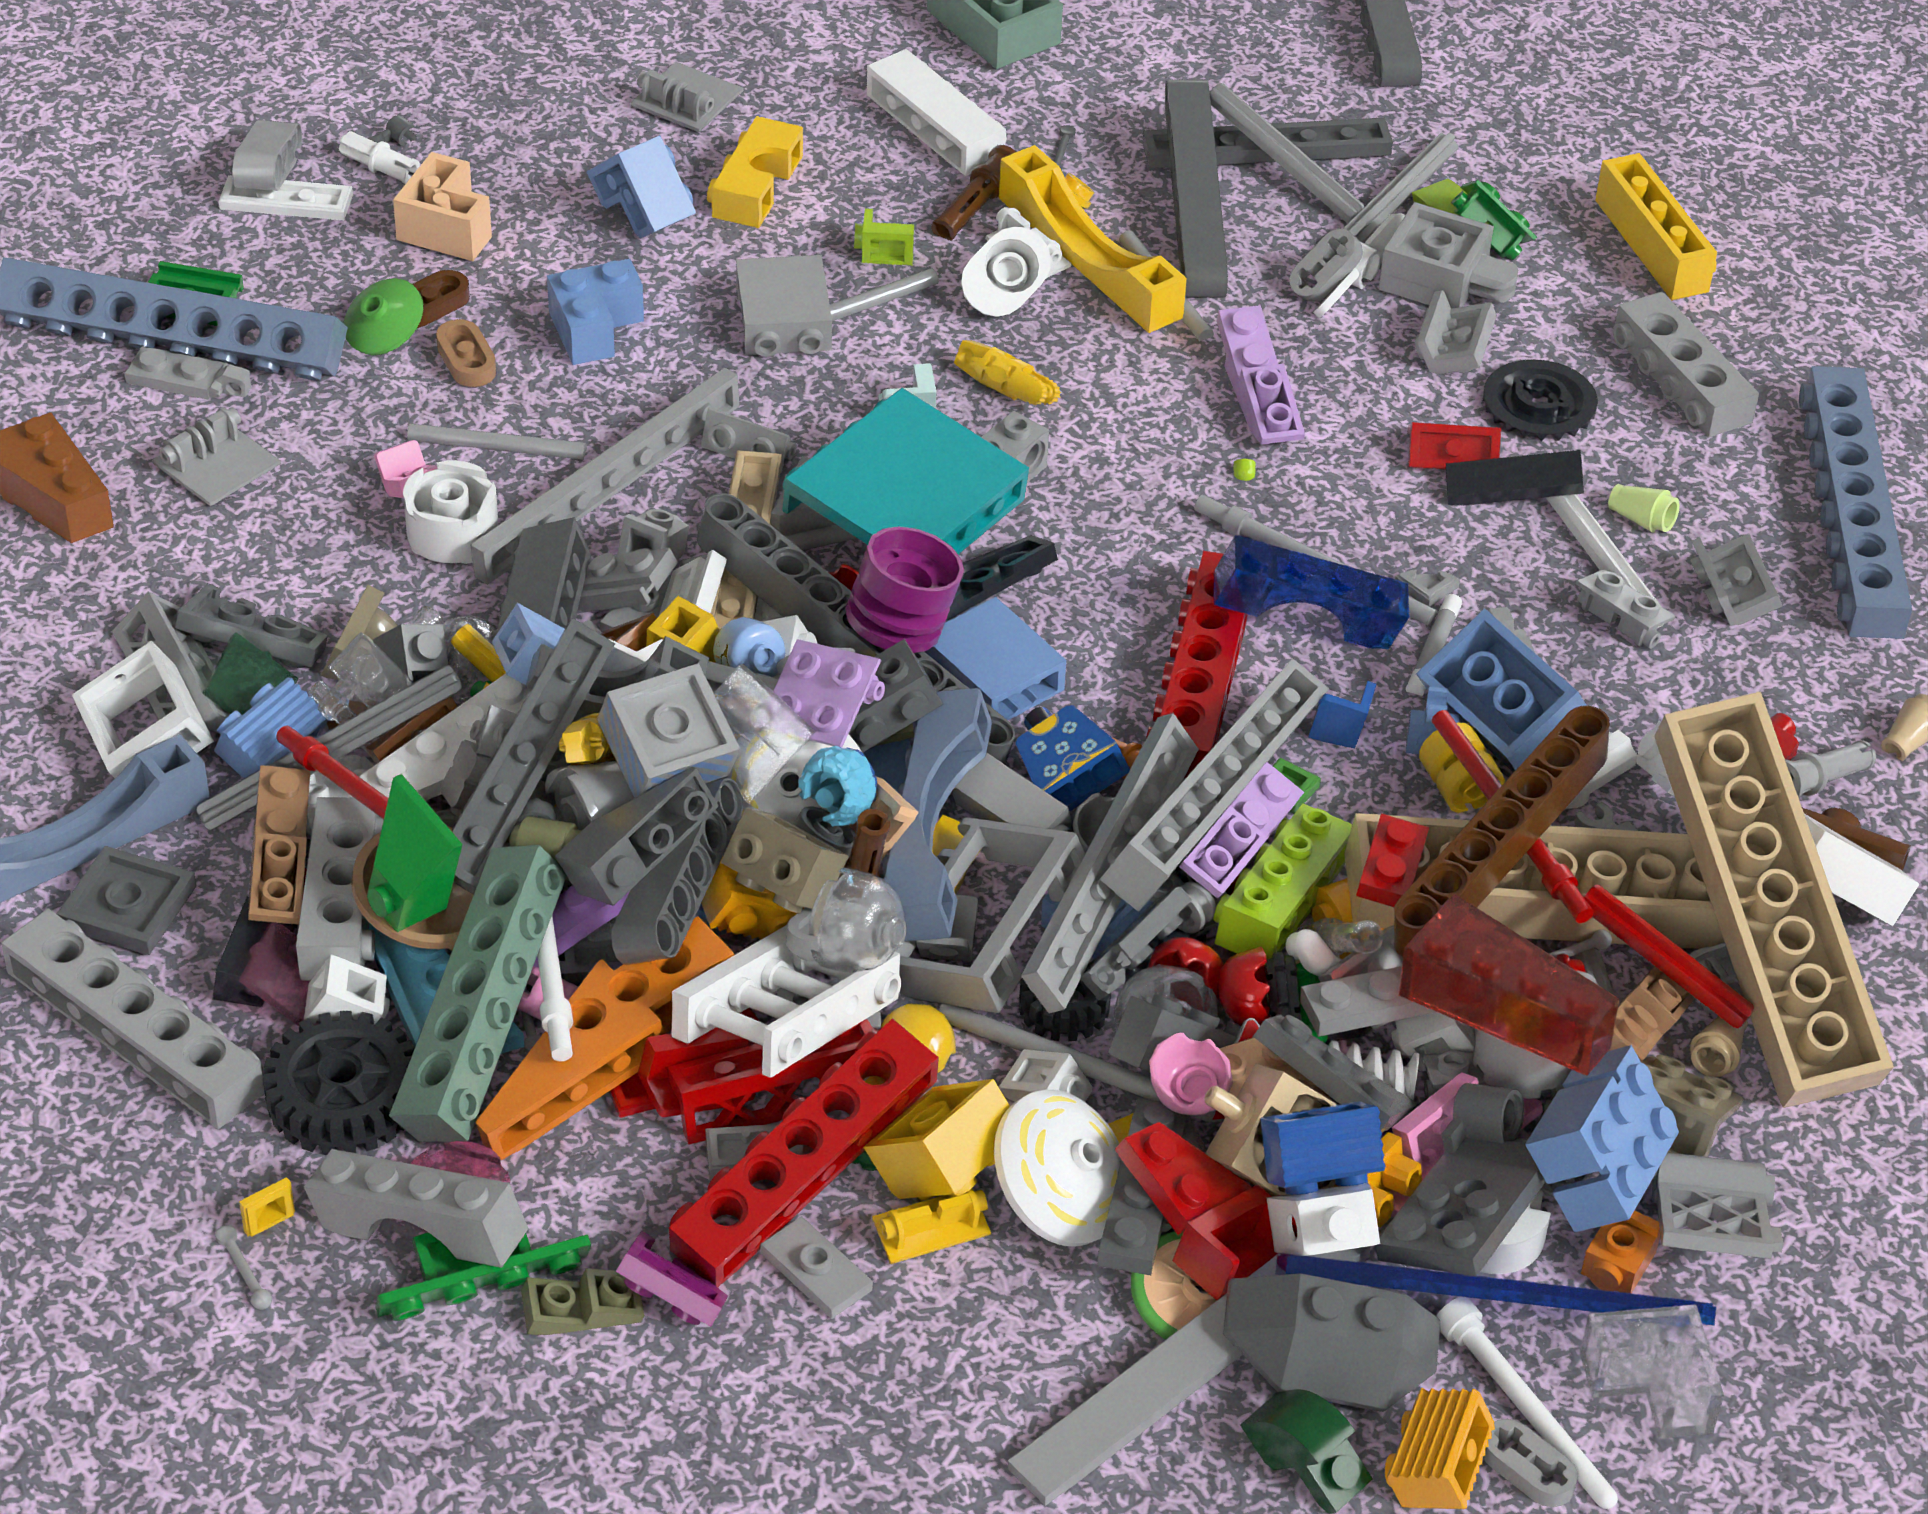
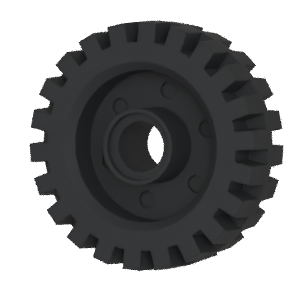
[263,1011,415,1155]

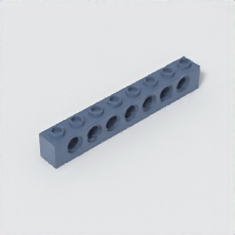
[0,257,348,381]
[1799,366,1912,639]

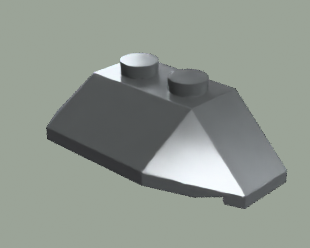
[1223,1273,1440,1412]

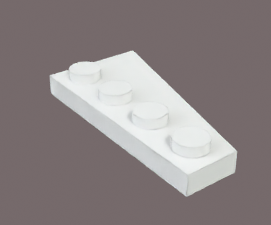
[359,674,530,801]

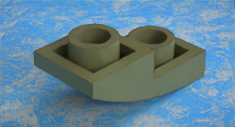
[521,1268,645,1335]

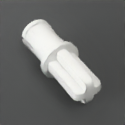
[339,131,420,184]

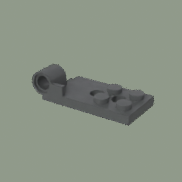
[1375,1083,1546,1277]

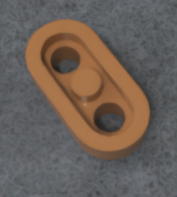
[436,319,496,387]

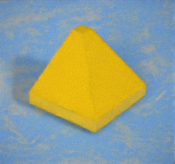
[239,1177,295,1237]

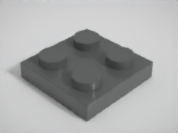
[57,846,197,955]

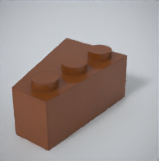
[0,412,114,543]

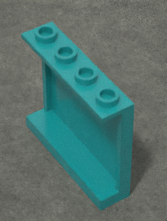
[782,388,1029,554]

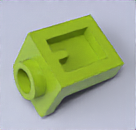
[854,208,914,266]

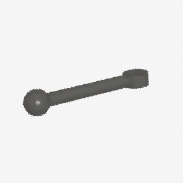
[1054,125,1076,171]

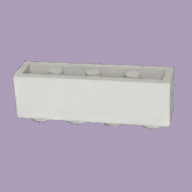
[867,49,1007,176]

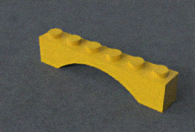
[999,145,1187,333]

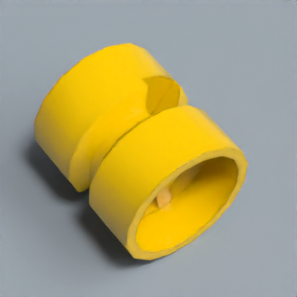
[1419,723,1505,813]

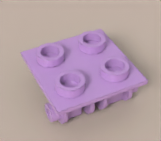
[759,639,885,748]

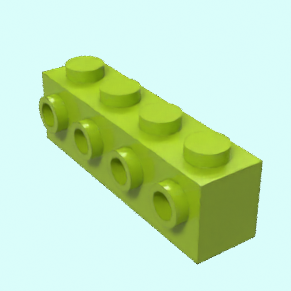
[1213,803,1352,966]

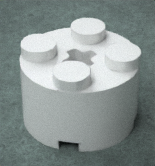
[403,460,499,564]

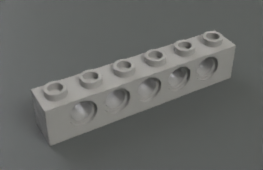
[1,908,264,1130]

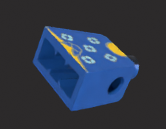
[1016,705,1130,812]

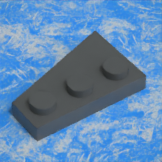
[175,583,328,668]
[1253,1015,1419,1132]

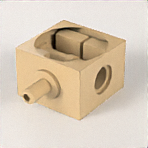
[1204,1063,1337,1197]

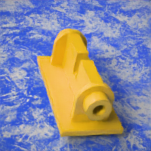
[872,1188,991,1265]

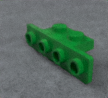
[375,1232,591,1321]

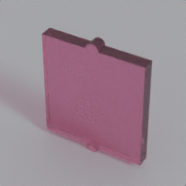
[238,922,319,1026]

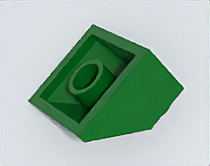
[367,774,463,932]

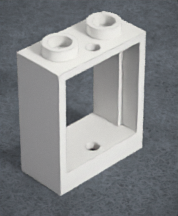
[72,640,214,778]

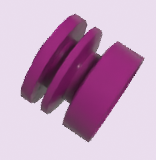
[845,526,964,653]

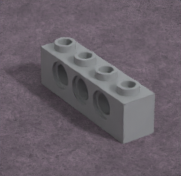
[1613,291,1759,437]
[296,797,383,981]

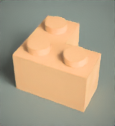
[393,152,492,261]

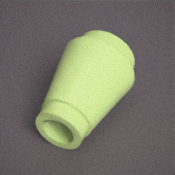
[1608,484,1680,533]

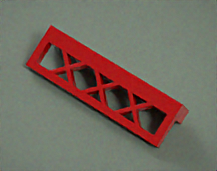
[667,1018,873,1145]

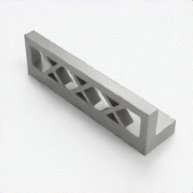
[112,591,238,734]

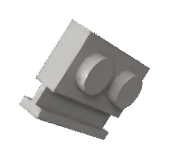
[578,548,678,612]

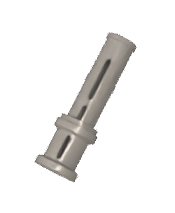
[1785,740,1876,798]

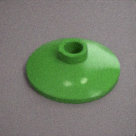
[344,278,423,355]

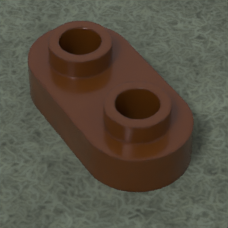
[412,270,470,328]

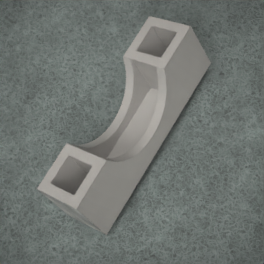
[304,1149,529,1268]

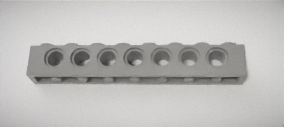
[1100,658,1329,912]

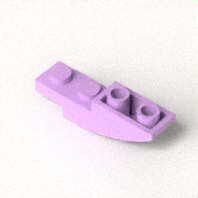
[1217,305,1305,444]
[1179,762,1304,899]

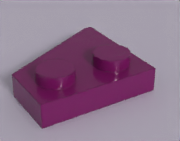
[616,1230,728,1327]

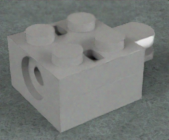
[1379,202,1518,309]

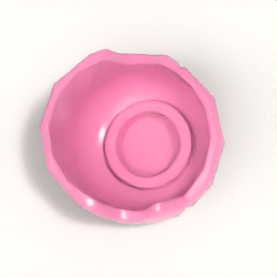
[1149,1033,1233,1115]

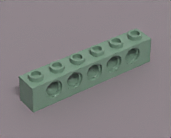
[389,845,567,1142]

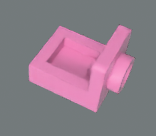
[374,440,437,498]

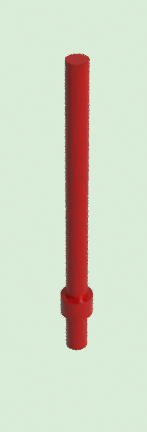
[1432,710,1594,924]
[276,725,388,820]

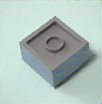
[597,663,740,798]

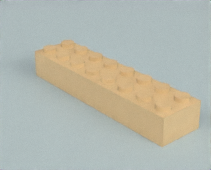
[1654,691,1894,1108]
[1344,813,1725,949]

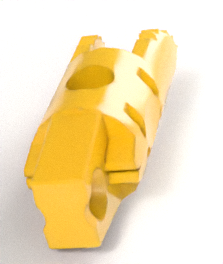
[954,340,1061,405]
[559,713,612,764]

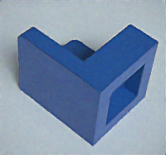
[1308,681,1377,749]

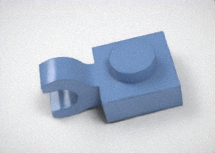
[1406,687,1459,754]

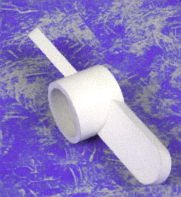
[1313,213,1405,318]

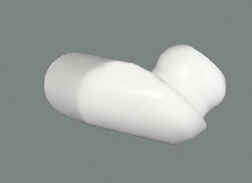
[1286,929,1342,977]

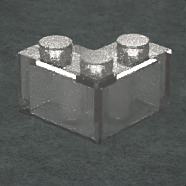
[1580,1305,1724,1439]

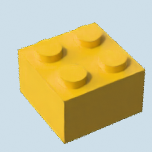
[863,1079,1010,1201]

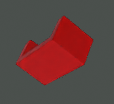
[1172,1184,1297,1301]

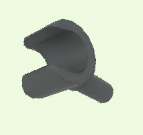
[367,115,417,146]

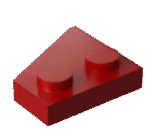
[1114,1122,1251,1235]

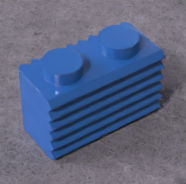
[1261,1102,1386,1195]

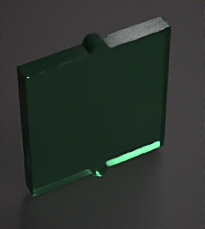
[202,632,299,715]

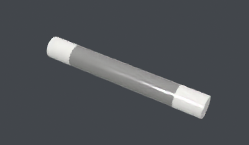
[1406,594,1462,696]

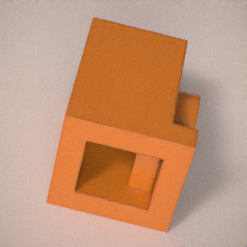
[1581,1210,1660,1297]

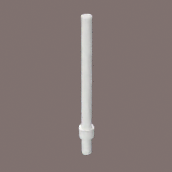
[537,917,573,1061]

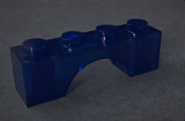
[1214,535,1410,649]

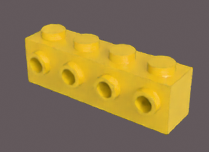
[1595,153,1717,301]

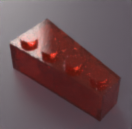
[1399,893,1619,1076]

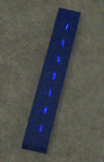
[1275,1253,1716,1326]

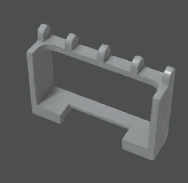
[867,817,1085,1013]

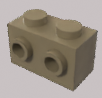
[721,807,849,913]

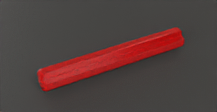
[1584,884,1754,1029]

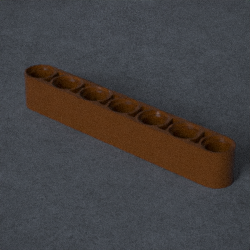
[1394,706,1610,961]

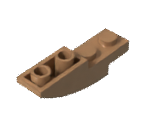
[248,765,310,925]
[1587,966,1695,1062]

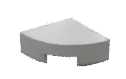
[1394,570,1460,607]

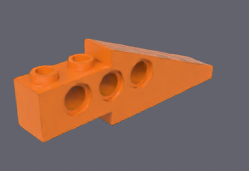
[476,916,734,1163]

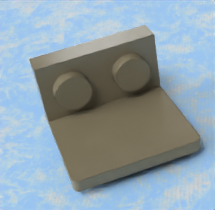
[1641,1055,1744,1157]

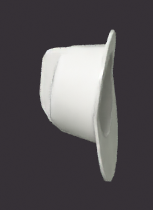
[961,226,1051,317]

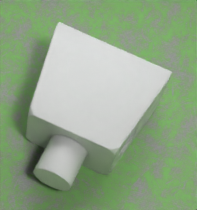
[1267,1182,1380,1256]

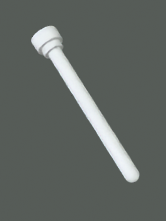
[1436,1296,1618,1509]

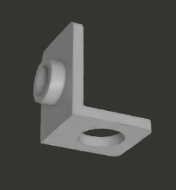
[916,894,978,962]

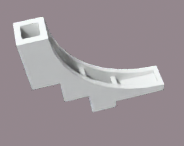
[1636,721,1919,926]

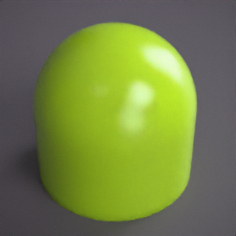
[1233,459,1256,481]

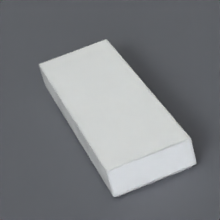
[219,175,353,221]

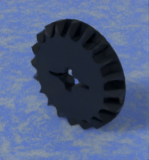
[1482,359,1598,442]

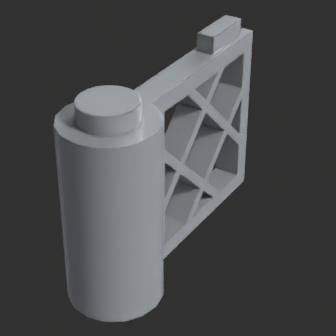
[1652,1152,1783,1259]

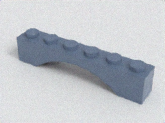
[875,688,992,942]
[0,734,210,903]

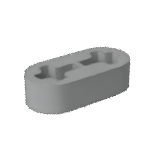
[1289,228,1363,302]
[1483,1419,1578,1507]

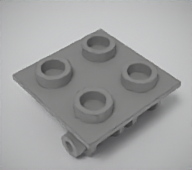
[631,62,744,132]
[152,407,281,506]

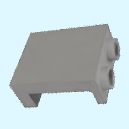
[736,255,832,357]

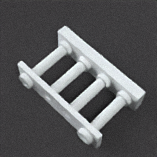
[672,925,901,1078]

